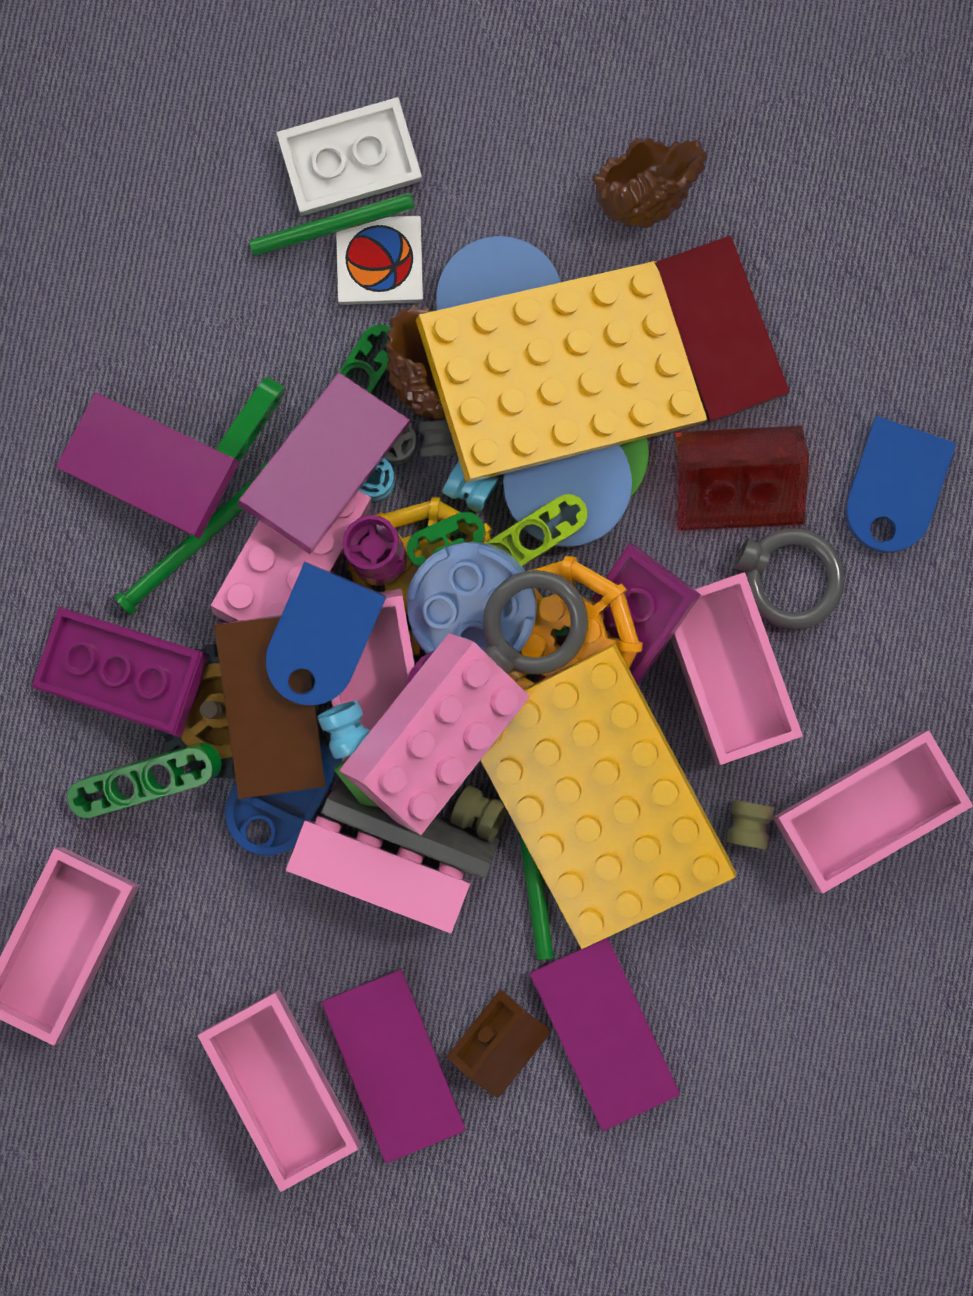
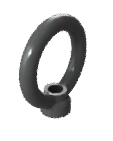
[733,528,844,630]
[483,570,588,675]

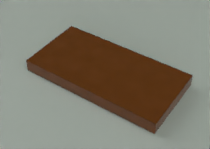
[214,615,326,799]

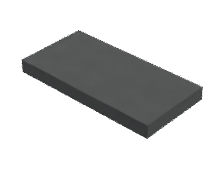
[322,778,500,878]

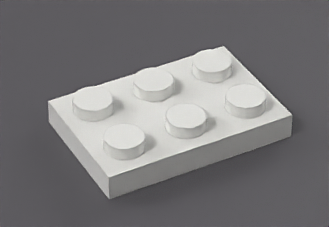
[276,97,422,216]

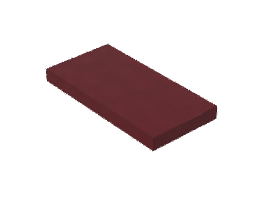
[654,235,790,423]

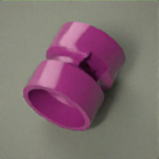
[342,515,408,586]

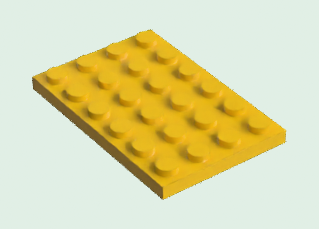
[416,261,707,483]
[480,643,737,949]

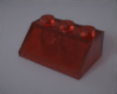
[673,426,809,531]

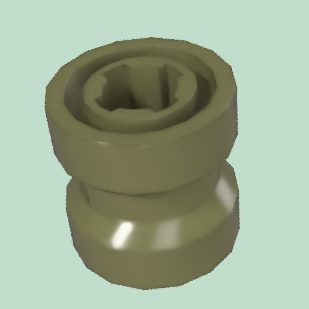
[450,785,508,842]
[725,800,775,850]

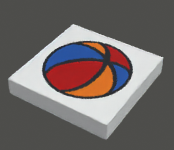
[336,216,423,305]

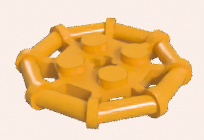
[508,556,643,689]

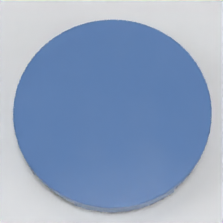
[436,236,561,310]
[503,445,632,547]
[407,542,537,654]

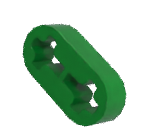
[407,512,486,568]

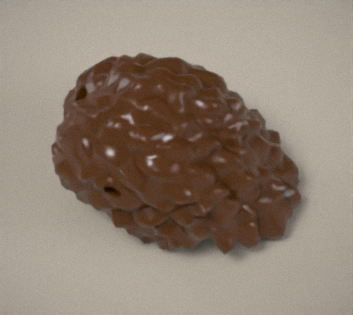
[592,137,707,228]
[385,305,446,420]

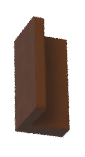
[447,989,551,1097]

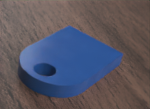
[845,416,957,553]
[266,561,386,705]
[225,742,342,856]

